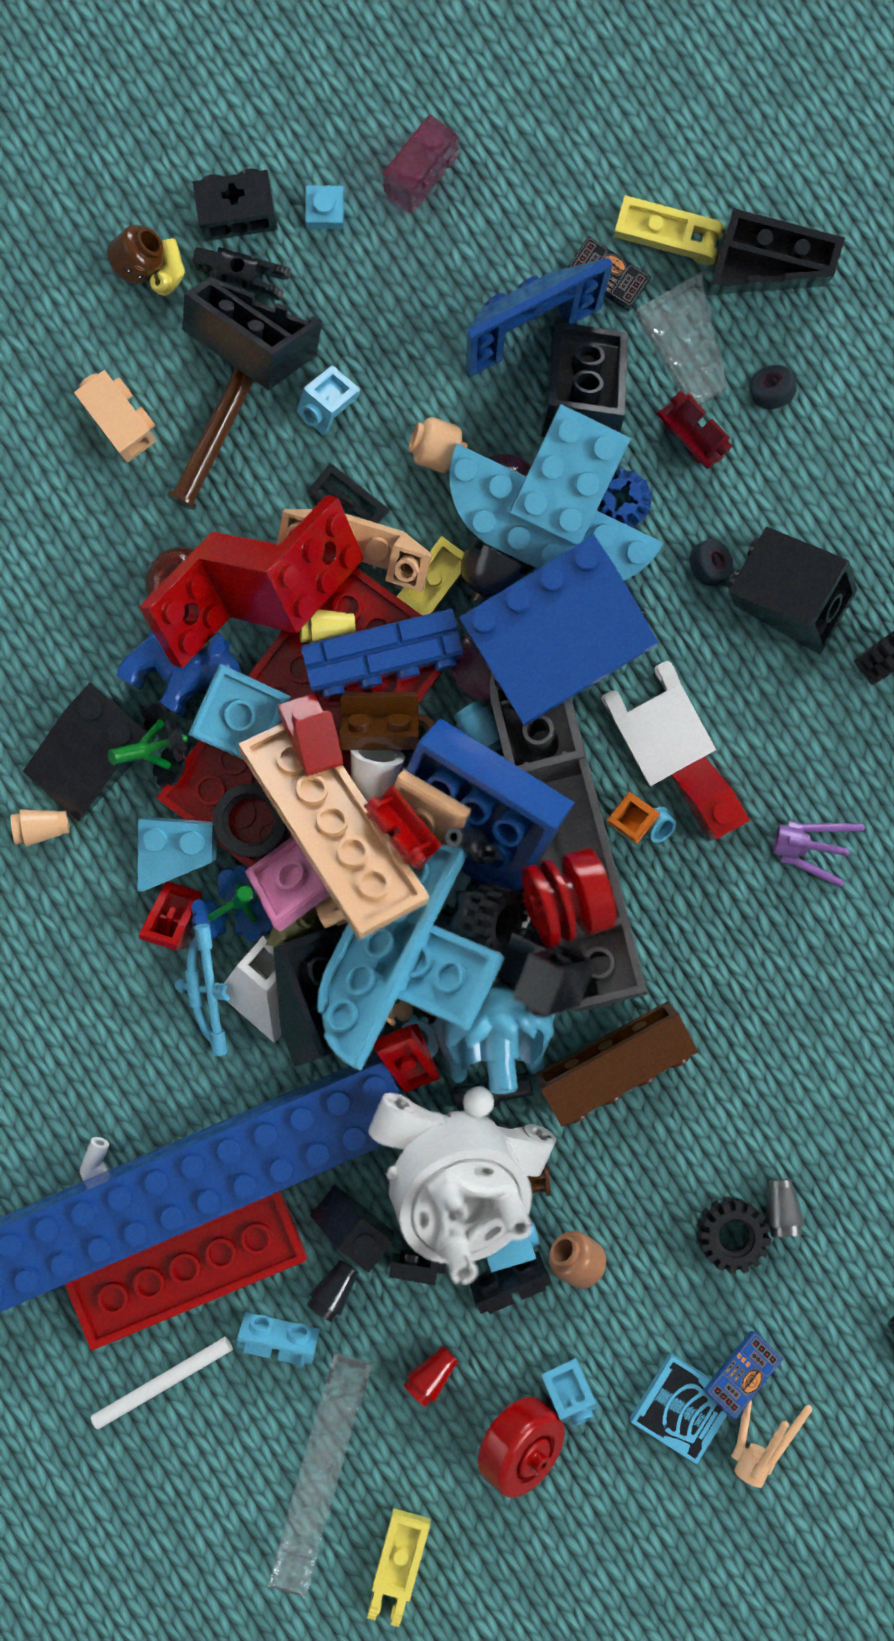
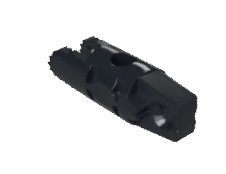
[192,247,291,301]

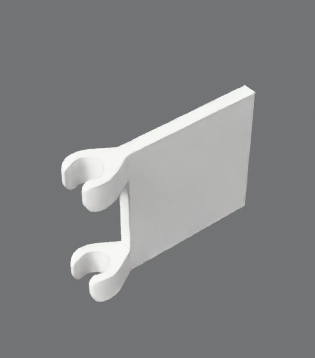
[601,661,716,786]

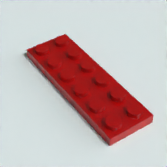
[64,1191,308,1351]

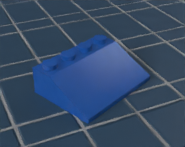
[459,535,659,726]
[406,718,575,894]

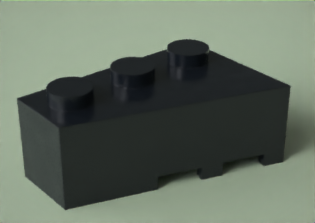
[706,208,845,295]
[182,277,322,390]

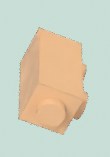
[74,370,157,463]

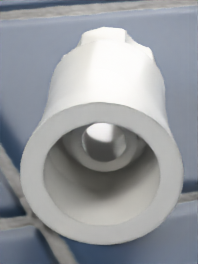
[351,750,405,802]

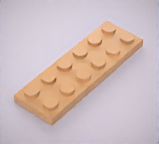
[238,723,430,940]

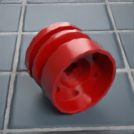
[521,848,616,948]

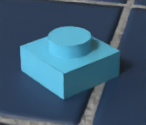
[305,186,344,229]

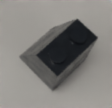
[728,526,858,654]

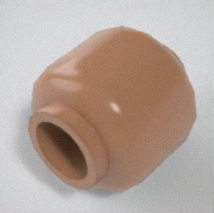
[548,1231,606,1289]

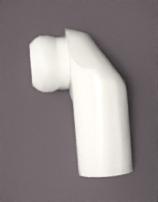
[80,1137,109,1181]

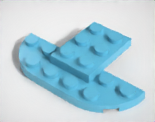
[449,404,663,581]
[318,845,505,1070]

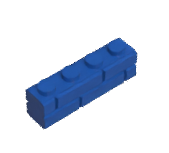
[301,608,463,699]

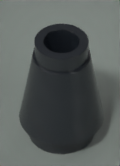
[307,1260,359,1322]

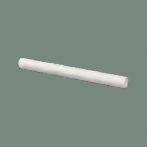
[91,1336,233,1430]

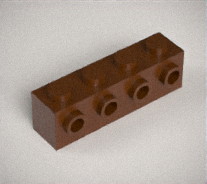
[534,1001,698,1127]

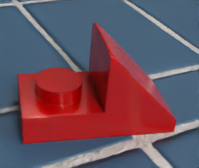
[278,693,343,777]
[374,1024,440,1093]

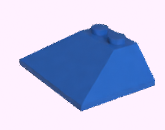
[466,257,613,378]

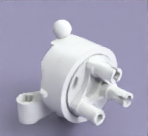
[369,1087,556,1284]

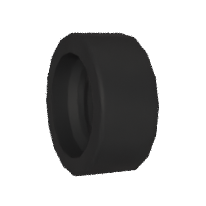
[213,784,288,857]

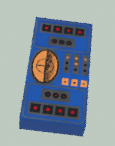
[703,1331,783,1420]

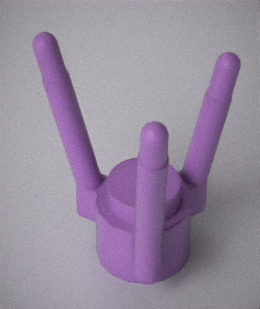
[773,821,865,887]

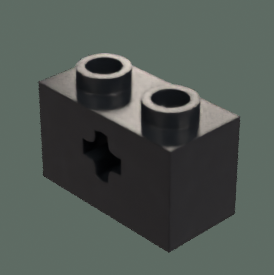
[192,168,278,241]

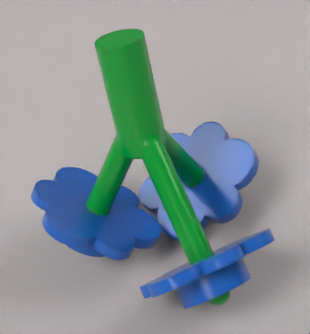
[191,864,273,942]

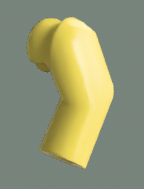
[150,239,185,296]

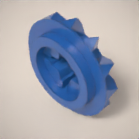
[596,467,652,527]

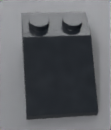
[541,322,628,437]
[22,682,156,822]
[273,925,342,1067]

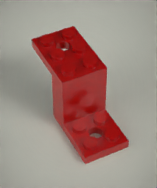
[139,495,364,668]

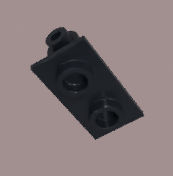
[469,1251,552,1315]

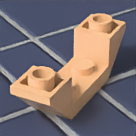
[277,509,432,592]

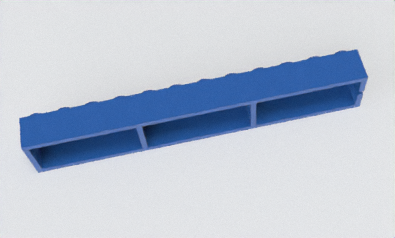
[0,1054,405,1312]

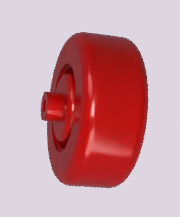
[477,1397,565,1498]

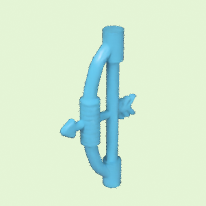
[174,924,230,1056]

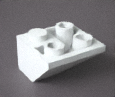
[224,935,282,1043]

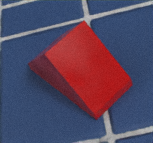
[139,881,202,951]

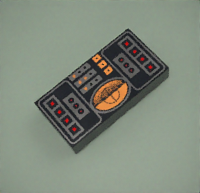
[568,236,651,312]

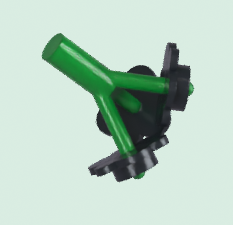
[108,702,188,787]

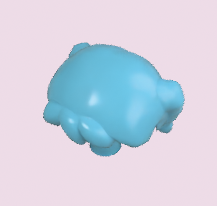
[433,983,555,1094]

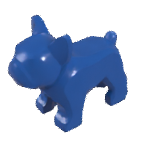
[116,630,242,718]

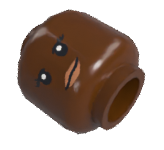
[107,225,164,284]

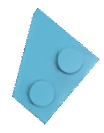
[137,816,217,892]

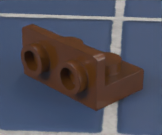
[339,692,419,750]

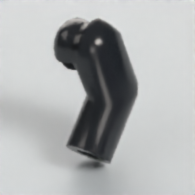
[445,827,499,865]

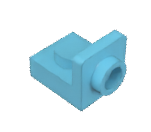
[297,365,360,435]
[541,1358,600,1426]

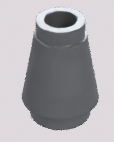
[766,1179,805,1237]

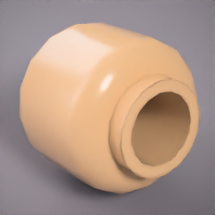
[408,417,467,473]

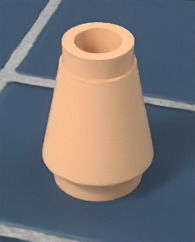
[10,809,70,847]

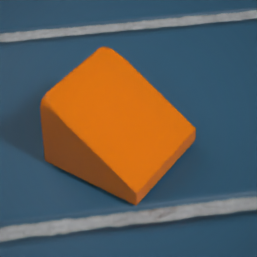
[606,791,660,845]

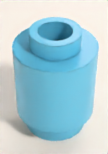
[453,701,502,753]

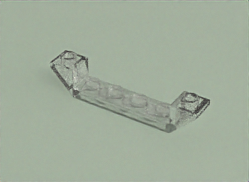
[268,1352,372,1597]

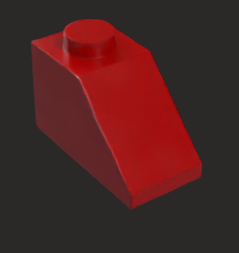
[671,756,750,841]

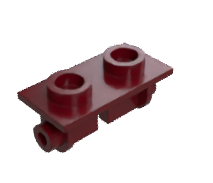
[656,391,733,469]

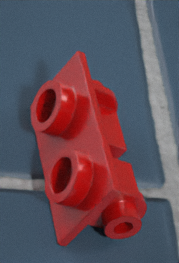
[364,785,442,870]

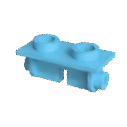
[236,1312,320,1367]

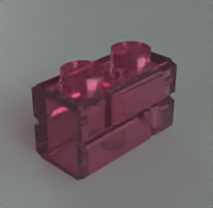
[382,114,459,213]

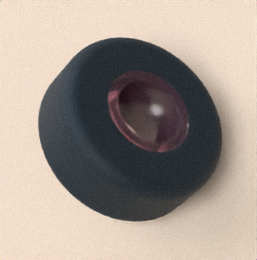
[749,365,797,410]
[690,539,733,586]

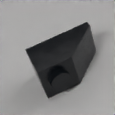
[310,1184,395,1273]

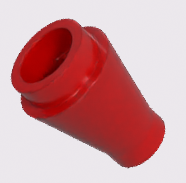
[403,1345,459,1407]

